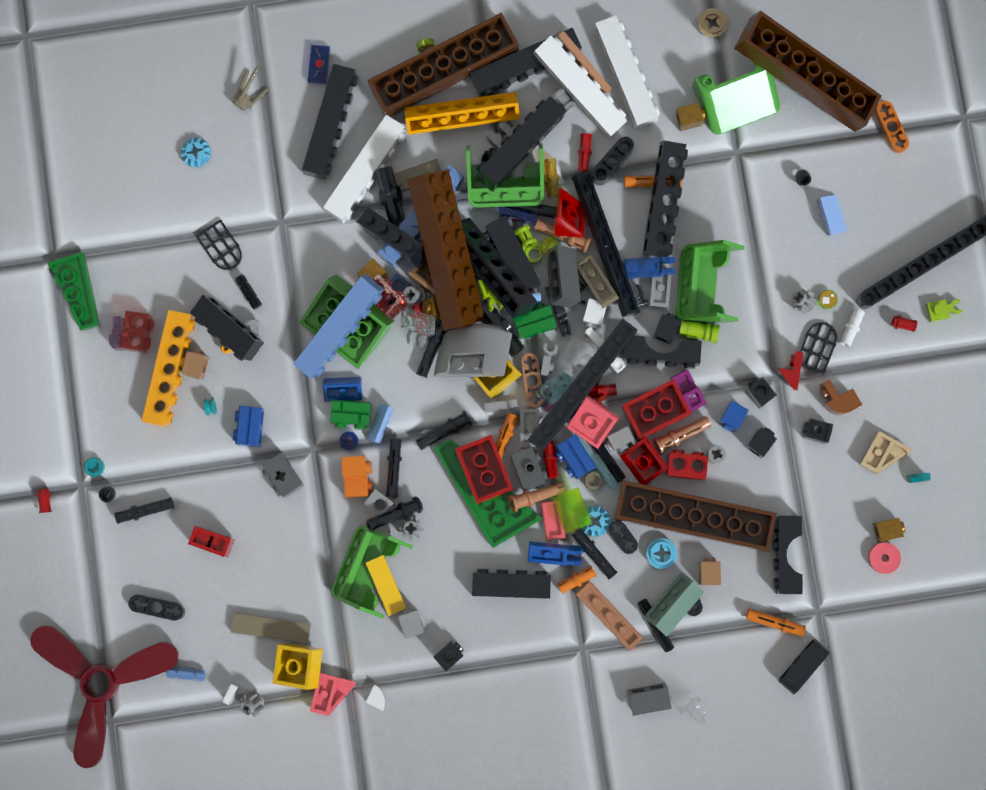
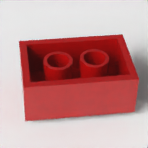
[621,379,692,441]
[455,435,513,505]

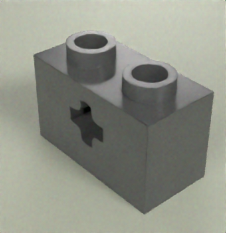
[262,453,304,498]

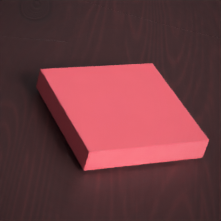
[566,395,619,449]

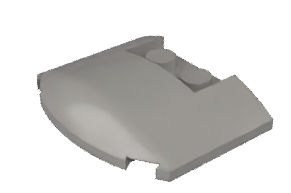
[433,323,512,378]

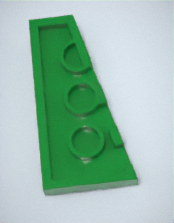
[47,252,100,331]

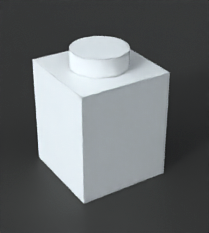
[582,299,607,330]

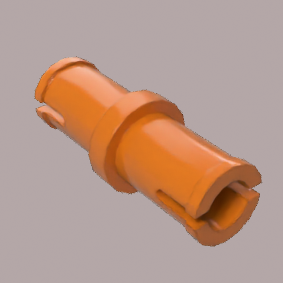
[557,565,597,594]

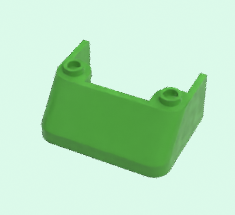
[466,143,544,207]
[676,240,745,323]
[331,525,413,619]

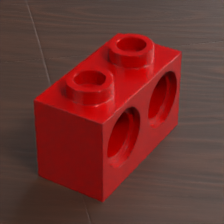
[666,449,708,481]
[188,526,235,558]

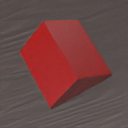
[554,187,585,238]
[620,437,669,485]

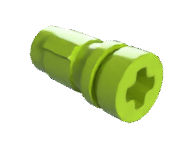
[679,321,720,344]

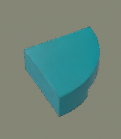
[906,473,931,483]

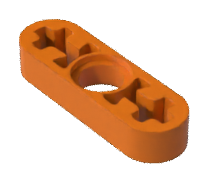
[875,100,909,153]

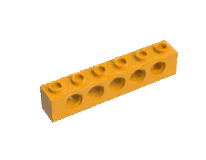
[404,92,520,135]
[141,310,196,428]

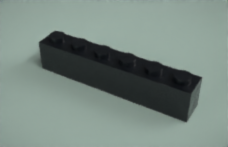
[470,27,582,97]
[302,64,359,180]
[475,96,567,192]

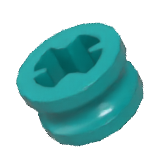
[204,397,217,416]

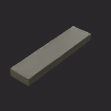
[231,613,311,643]

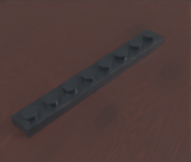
[571,173,640,317]
[528,318,638,452]

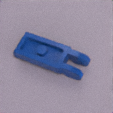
[623,257,675,279]
[528,541,583,566]

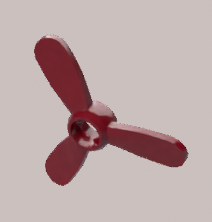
[30,626,179,768]

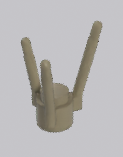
[232,67,269,111]

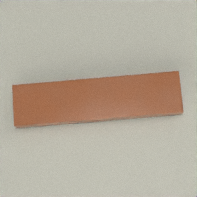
[554,31,612,93]
[575,581,643,651]

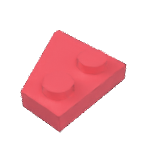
[310,672,357,716]

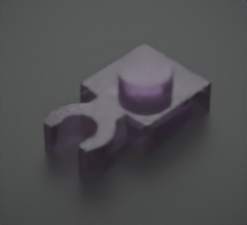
[109,316,124,351]

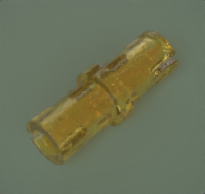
[544,158,559,198]

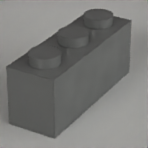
[546,245,581,308]

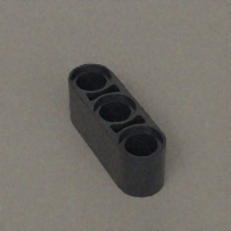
[592,136,634,186]
[778,638,830,695]

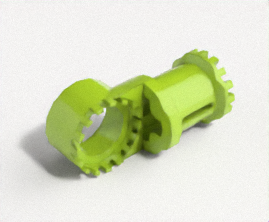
[514,225,543,264]

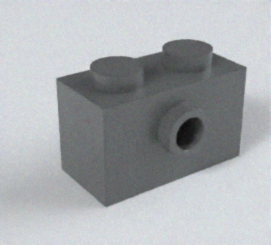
[511,447,548,491]

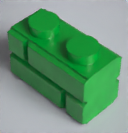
[513,303,557,340]
[330,400,372,430]

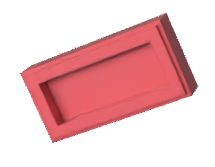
[541,500,566,541]

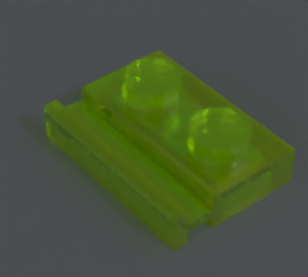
[552,487,593,534]

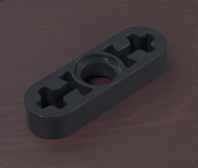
[128,595,185,621]

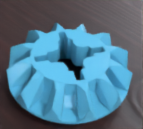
[181,138,211,167]
[579,506,610,537]
[646,538,677,569]

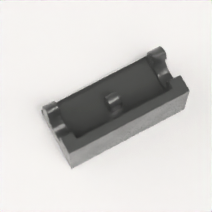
[627,683,672,716]

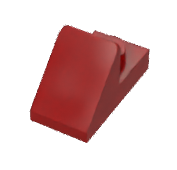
[777,351,804,390]

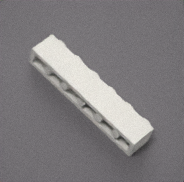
[594,15,660,130]
[533,36,627,138]
[323,115,407,224]

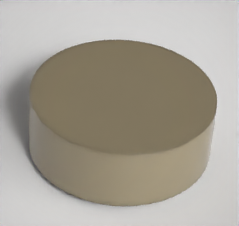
[584,471,603,491]

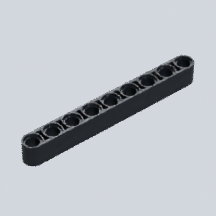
[856,215,986,309]

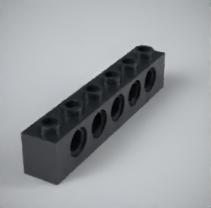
[642,140,688,257]
[461,218,537,319]

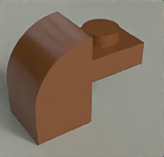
[819,379,862,415]

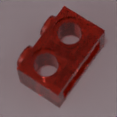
[373,274,408,321]
[119,311,154,354]

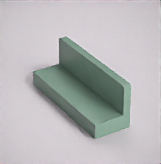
[644,572,704,636]

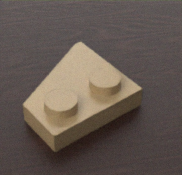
[859,431,912,474]

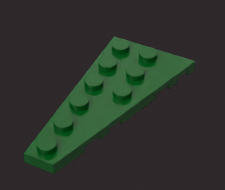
[434,439,542,548]

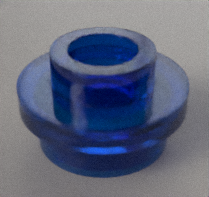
[339,431,359,451]

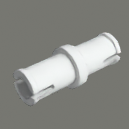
[839,308,865,348]

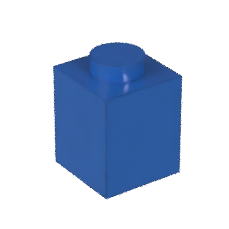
[719,401,749,432]

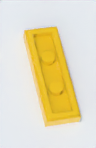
[366,555,407,616]

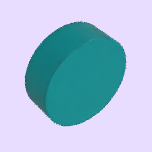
[84,457,105,477]

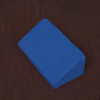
[323,377,362,402]

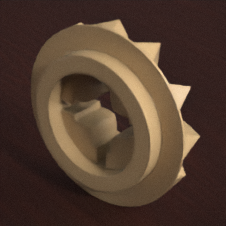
[698,8,728,38]

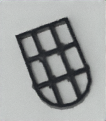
[196,219,242,270]
[800,322,837,375]

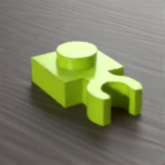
[477,280,503,312]
[925,299,963,322]

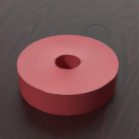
[868,542,901,574]

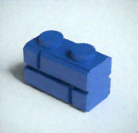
[232,406,264,447]
[555,434,596,480]

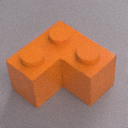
[342,456,373,498]

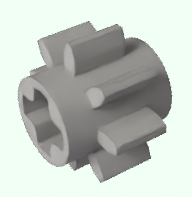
[792,289,817,314]
[399,517,424,541]
[240,691,264,717]

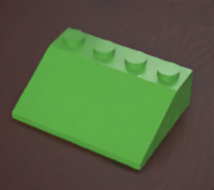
[299,274,395,369]

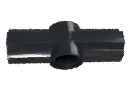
[375,166,405,224]
[482,303,525,357]

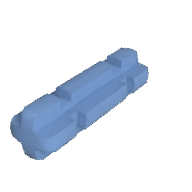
[167,667,206,681]

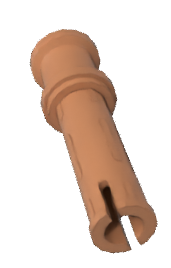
[534,219,592,253]
[653,416,712,454]
[508,481,566,512]

